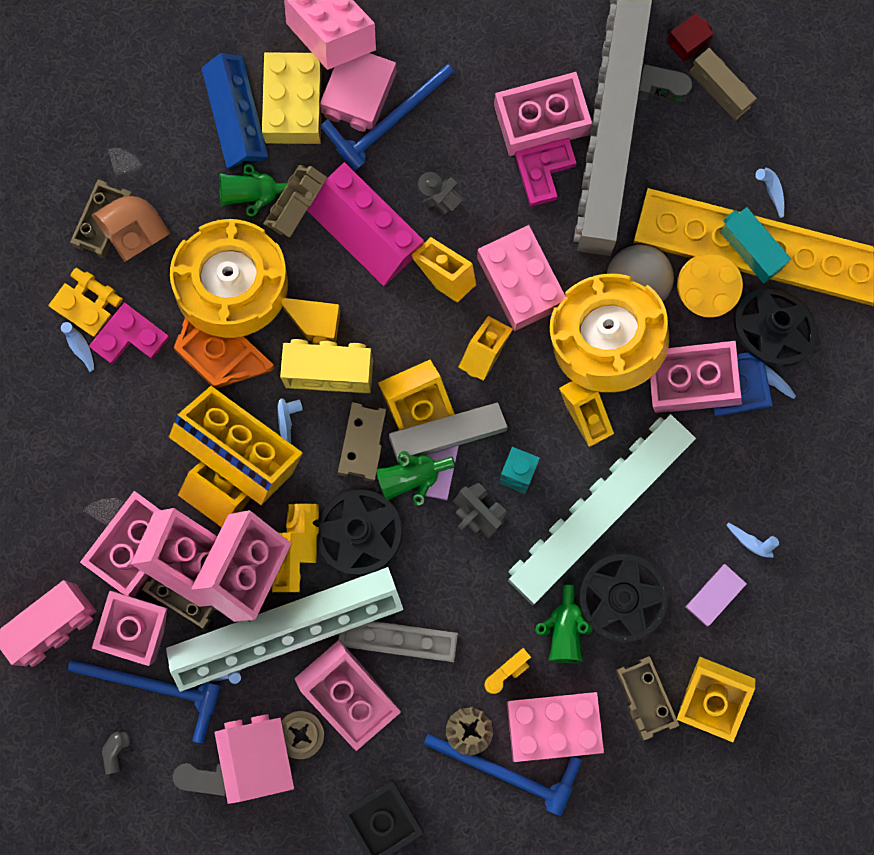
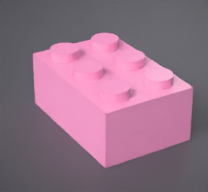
[284,0,376,70]
[494,72,592,156]
[477,225,566,331]
[650,341,742,413]
[80,491,161,598]
[131,508,217,607]
[191,510,292,622]
[0,580,97,667]
[506,692,604,762]

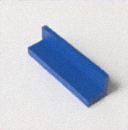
[202,53,268,169]

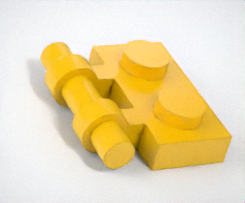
[48,268,123,338]
[484,648,531,694]

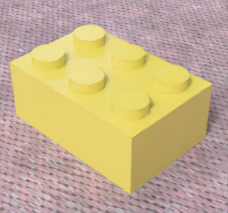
[262,53,322,144]
[280,339,373,394]

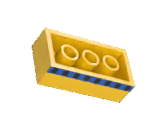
[169,386,303,505]

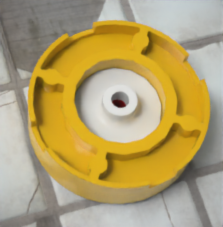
[170,219,288,338]
[550,274,669,392]

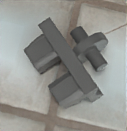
[417,172,463,215]
[452,483,507,538]

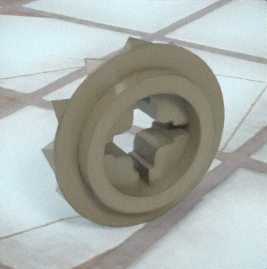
[446,707,493,755]
[281,711,324,759]

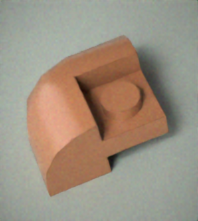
[92,196,170,262]

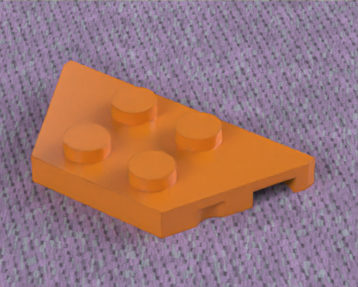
[174,318,274,389]

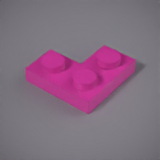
[515,138,577,207]
[89,302,170,365]

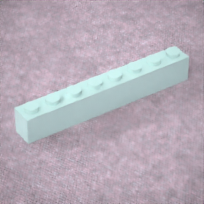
[508,414,696,605]
[166,567,403,692]

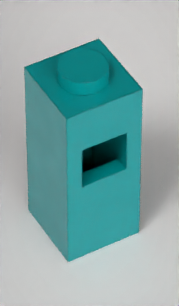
[720,207,791,283]
[499,447,540,494]

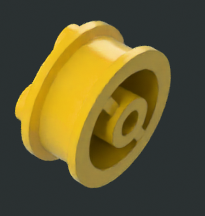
[677,253,743,317]

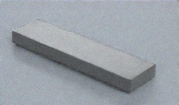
[389,402,507,463]
[339,621,458,662]

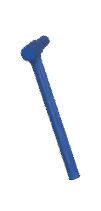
[320,64,454,171]
[68,659,221,744]
[423,734,582,816]

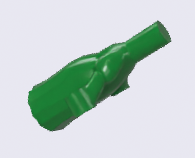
[219,164,288,219]
[377,451,456,505]
[536,585,592,663]

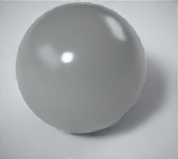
[607,244,674,302]

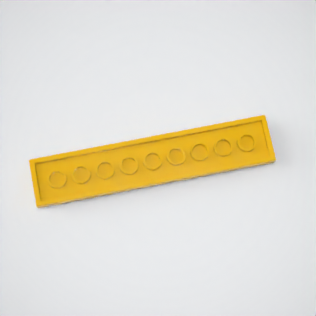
[633,188,874,306]

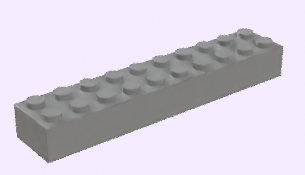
[573,0,652,256]

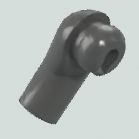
[102,731,130,775]

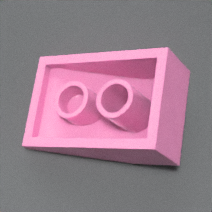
[294,640,401,751]

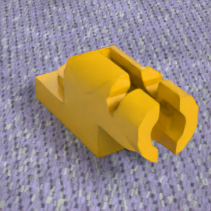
[272,504,319,592]

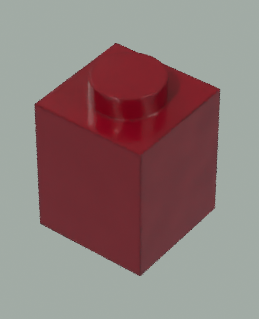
[667,13,714,62]

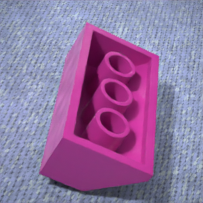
[307,162,424,287]

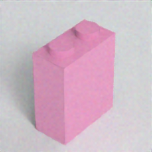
[320,53,397,131]
[215,714,294,804]

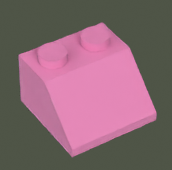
[92,591,167,666]

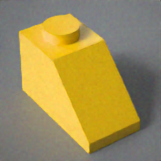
[412,237,476,303]
[281,298,340,345]
[458,316,513,381]
[559,381,614,447]

